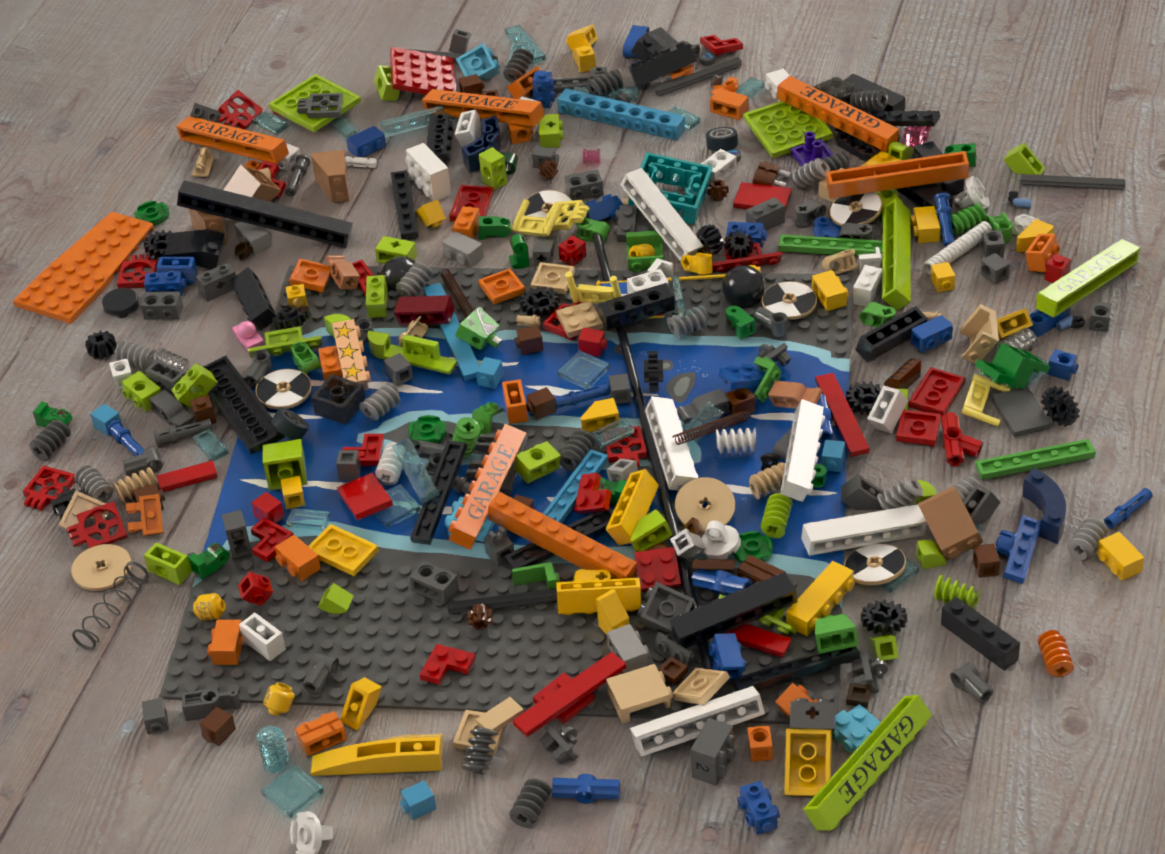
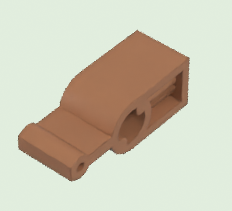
[325,255,360,290]
[768,381,822,408]

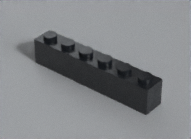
[670,572,798,649]

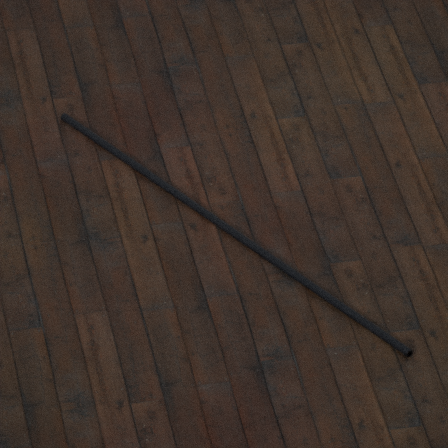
[593,234,714,670]

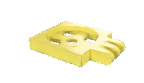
[545,200,590,231]

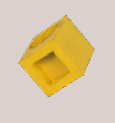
[930,262,955,292]
[286,284,308,307]

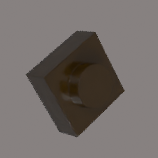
[846,683,871,708]

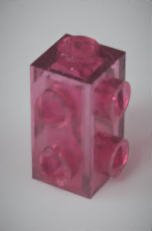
[903,126,932,147]

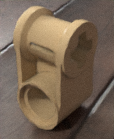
[822,249,859,275]

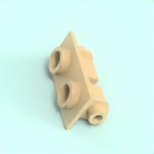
[192,147,215,177]
[398,316,428,347]

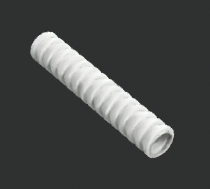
[924,221,993,275]

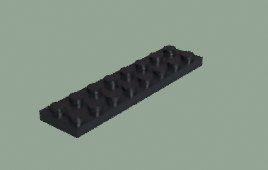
[203,355,285,455]

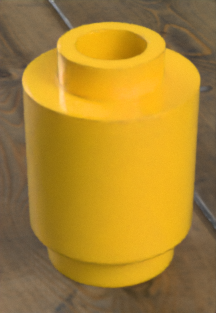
[629,244,655,257]

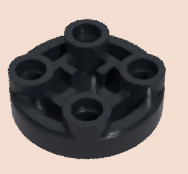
[102,288,139,318]

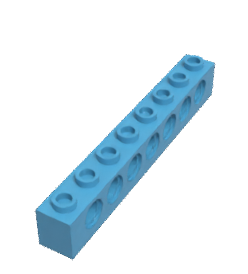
[557,88,686,141]

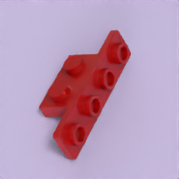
[712,243,782,272]

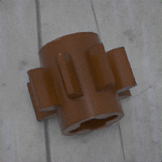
[538,159,559,180]
[707,180,729,201]
[467,604,493,630]

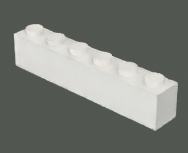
[620,168,703,262]
[645,396,698,490]
[780,399,825,502]
[801,504,927,556]
[630,686,765,757]

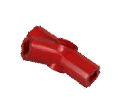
[941,412,983,466]

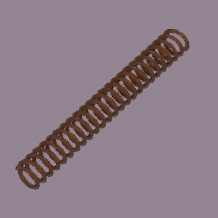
[440,269,473,318]
[672,410,751,445]

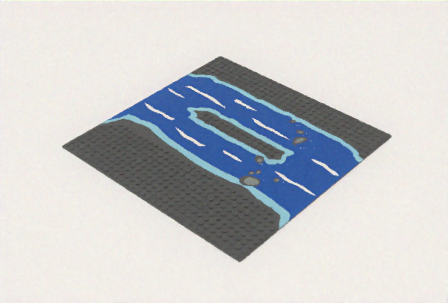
[160,265,852,724]

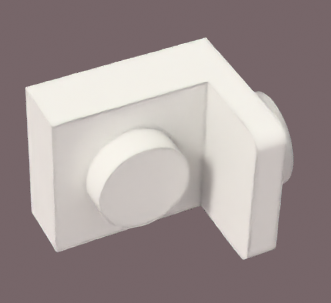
[1012,214,1039,236]
[858,247,883,273]
[647,258,673,278]

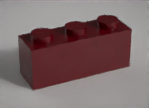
[394,295,455,325]

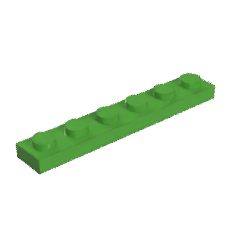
[779,234,883,257]
[975,439,1096,480]

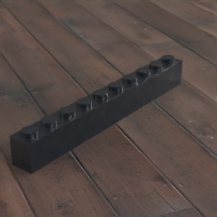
[177,180,353,248]

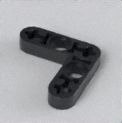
[837,132,900,162]

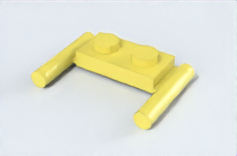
[511,199,563,237]
[565,272,621,304]
[961,374,1011,427]

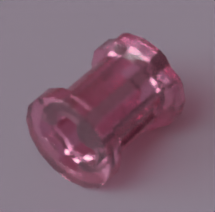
[583,149,601,164]

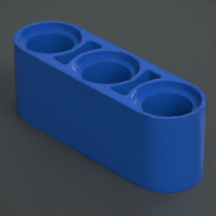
[623,25,649,58]
[1027,307,1071,337]

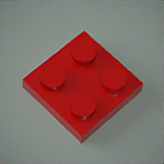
[896,410,941,446]
[634,547,681,592]
[533,672,594,725]

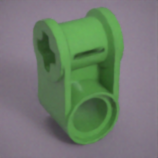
[987,212,1013,244]
[576,217,611,243]
[859,302,896,328]
[291,342,321,375]

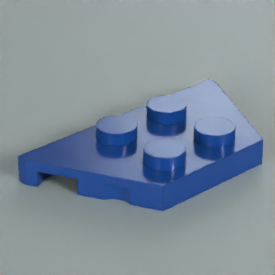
[718,364,785,390]

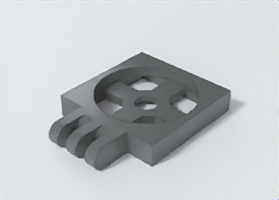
[297,93,343,118]

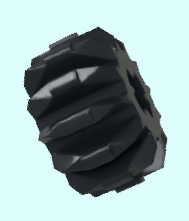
[696,224,724,254]
[723,229,754,259]
[85,330,117,360]

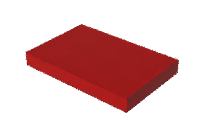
[733,182,792,210]
[449,185,494,221]
[908,367,966,417]
[337,473,393,520]

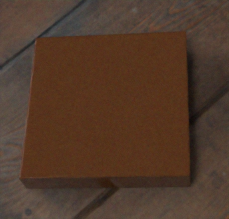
[692,559,736,570]

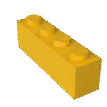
[605,469,659,546]
[786,561,855,636]
[556,578,641,615]

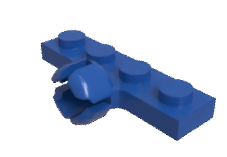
[995,515,1040,584]

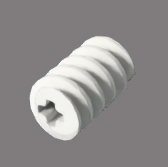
[716,428,756,454]
[375,442,407,485]

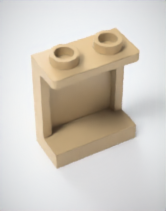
[959,304,999,364]
[606,664,673,724]

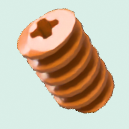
[1038,630,1074,677]

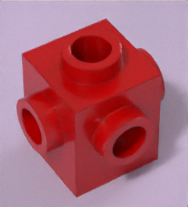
[558,235,587,266]
[238,571,273,606]

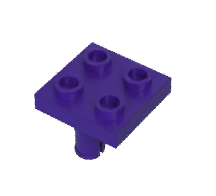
[791,131,834,166]

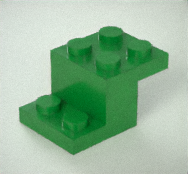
[975,343,1051,389]

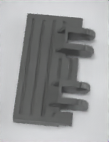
[465,432,528,495]

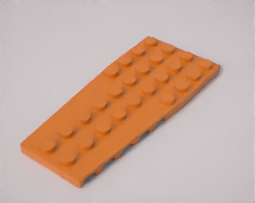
[13,212,154,324]

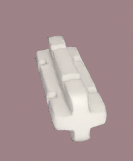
[346,156,377,168]

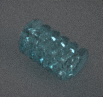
[256,725,290,773]

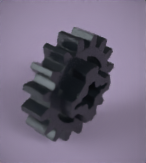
[144,230,171,259]
[520,286,560,318]
[271,305,311,330]
[644,351,664,392]
[846,381,882,415]
[1041,386,1080,427]
[861,599,907,636]

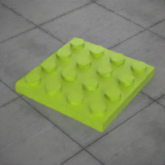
[269,74,361,132]
[743,101,833,159]

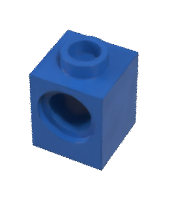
[1047,349,1079,381]

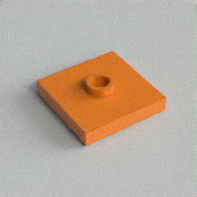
[289,258,331,293]
[478,268,526,305]

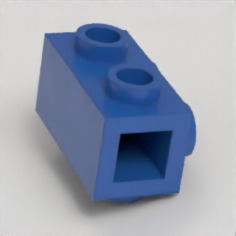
[532,71,556,108]
[586,194,623,222]
[726,222,768,247]
[144,271,186,296]
[911,315,953,353]
[709,633,746,681]
[737,781,780,835]

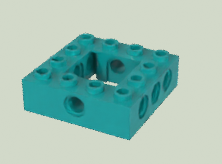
[628,152,713,224]

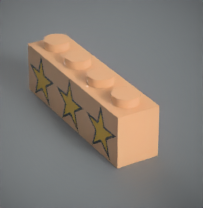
[332,319,371,394]

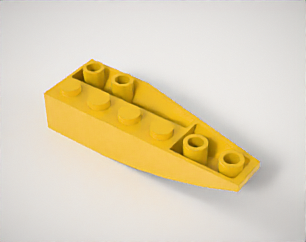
[311,734,444,776]

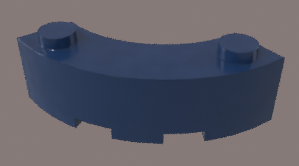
[462,115,501,172]
[1022,468,1066,544]

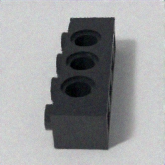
[598,283,675,331]

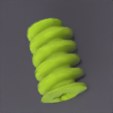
[761,493,792,539]
[934,574,981,609]

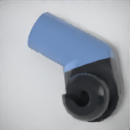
[1008,191,1031,208]
[1056,315,1085,331]

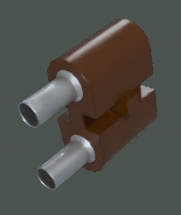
[752,161,791,187]

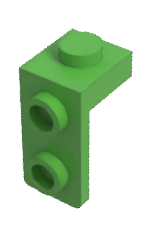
[753,356,782,403]
[472,402,503,435]
[512,562,560,589]

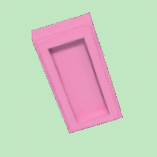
[232,321,265,351]

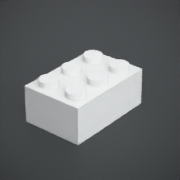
[405,143,451,201]

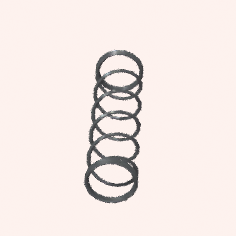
[72,562,149,650]

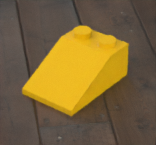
[784,729,832,796]

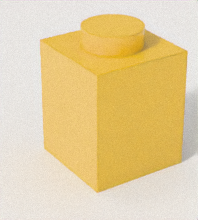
[280,476,305,509]

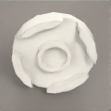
[955,176,990,209]
[701,521,741,559]
[290,811,333,854]

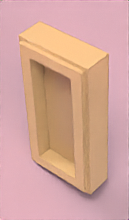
[476,697,524,732]

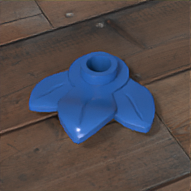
[813,217,841,238]

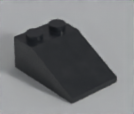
[631,27,678,61]
[164,229,225,270]

